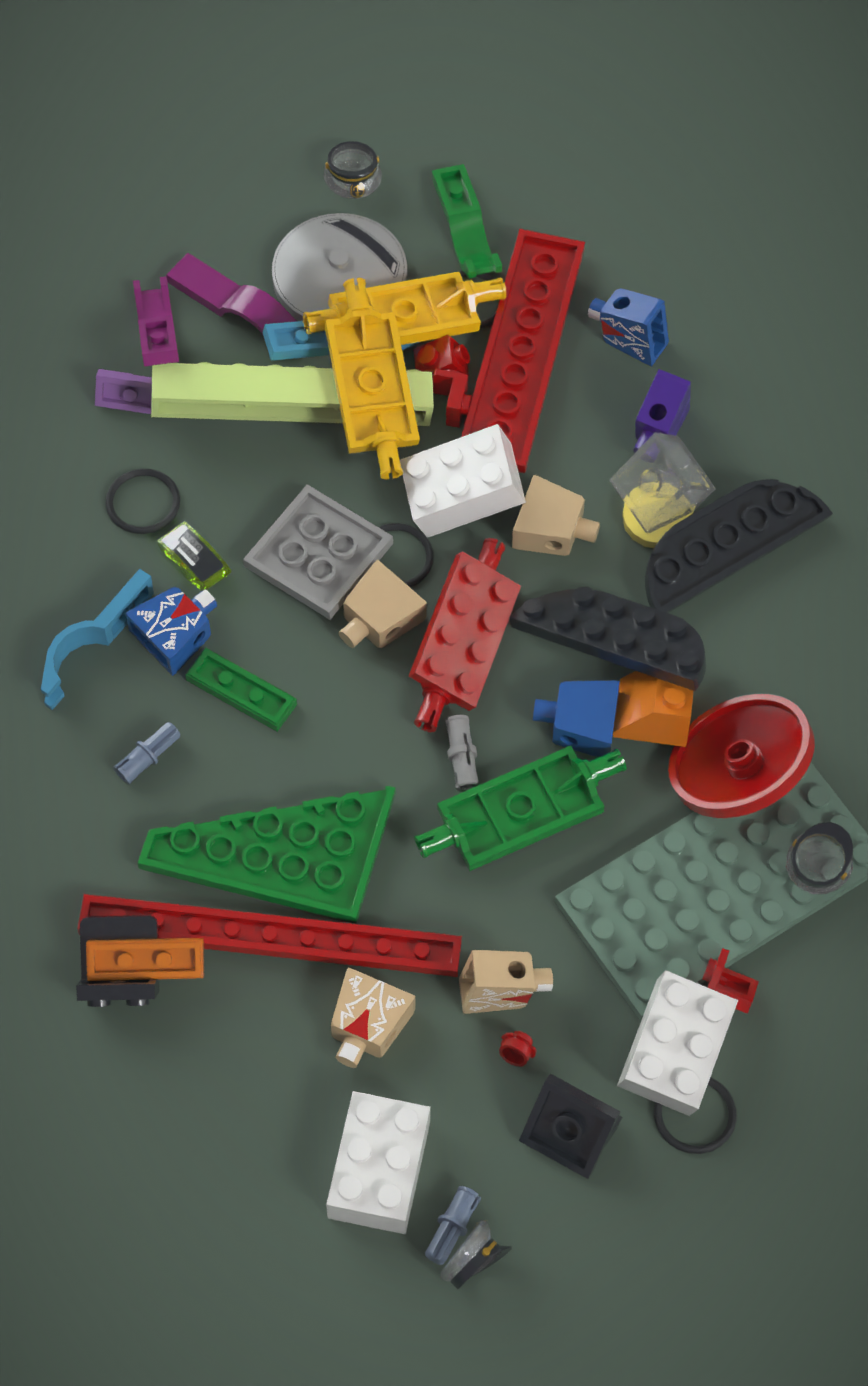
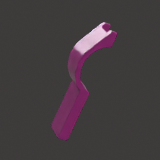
[166,253,297,335]
[133,276,179,367]

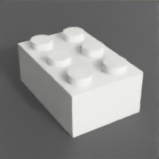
[400,424,526,538]
[617,970,738,1116]
[326,1091,430,1235]

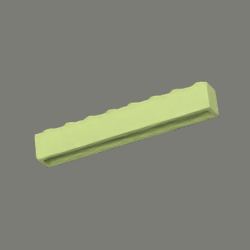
[151,362,434,426]

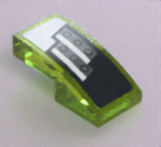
[157,521,232,591]

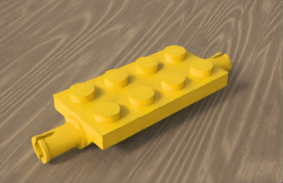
[303,272,506,345]
[325,277,420,480]

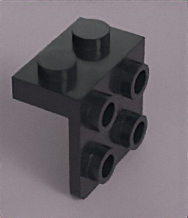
[76,915,160,1007]

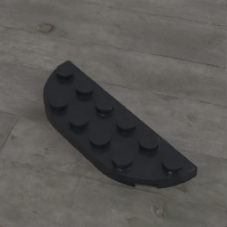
[645,479,833,613]
[510,587,706,691]

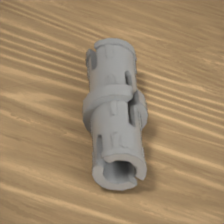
[445,715,479,792]

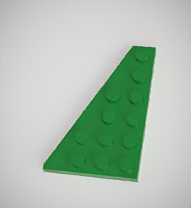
[138,786,396,924]

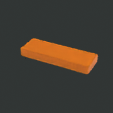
[86,938,204,981]

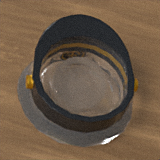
[324,141,382,199]
[786,822,853,894]
[440,1220,512,1289]

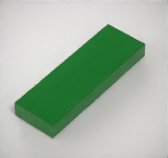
[185,647,297,732]

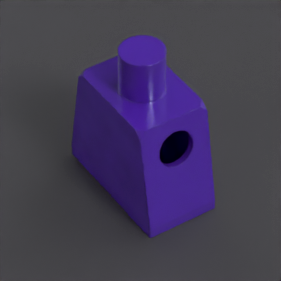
[633,369,691,460]

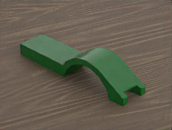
[432,164,502,278]

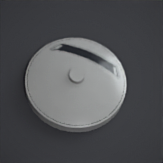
[272,213,407,321]

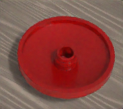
[668,694,815,818]

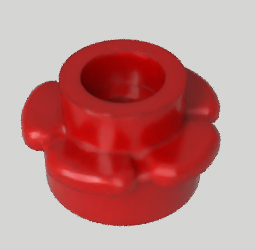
[499,1031,536,1067]

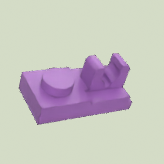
[95,369,152,414]

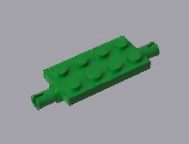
[414,746,627,871]

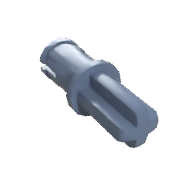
[113,722,181,785]
[425,1186,481,1265]

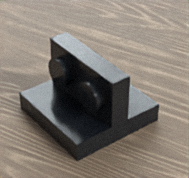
[519,1073,622,1179]

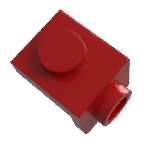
[413,334,470,379]
[433,369,472,428]
[702,948,759,1014]

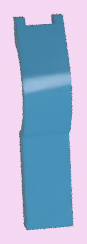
[262,321,419,361]
[41,569,154,710]

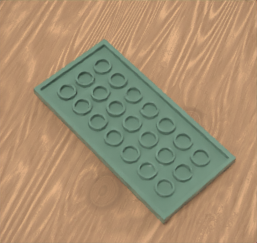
[554,763,868,1021]

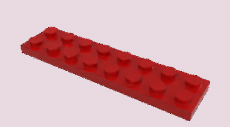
[461,229,585,473]

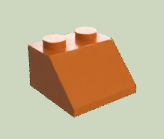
[612,671,694,747]

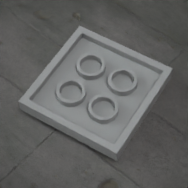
[243,485,393,620]

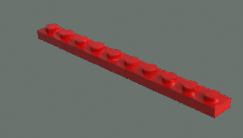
[77,894,462,977]

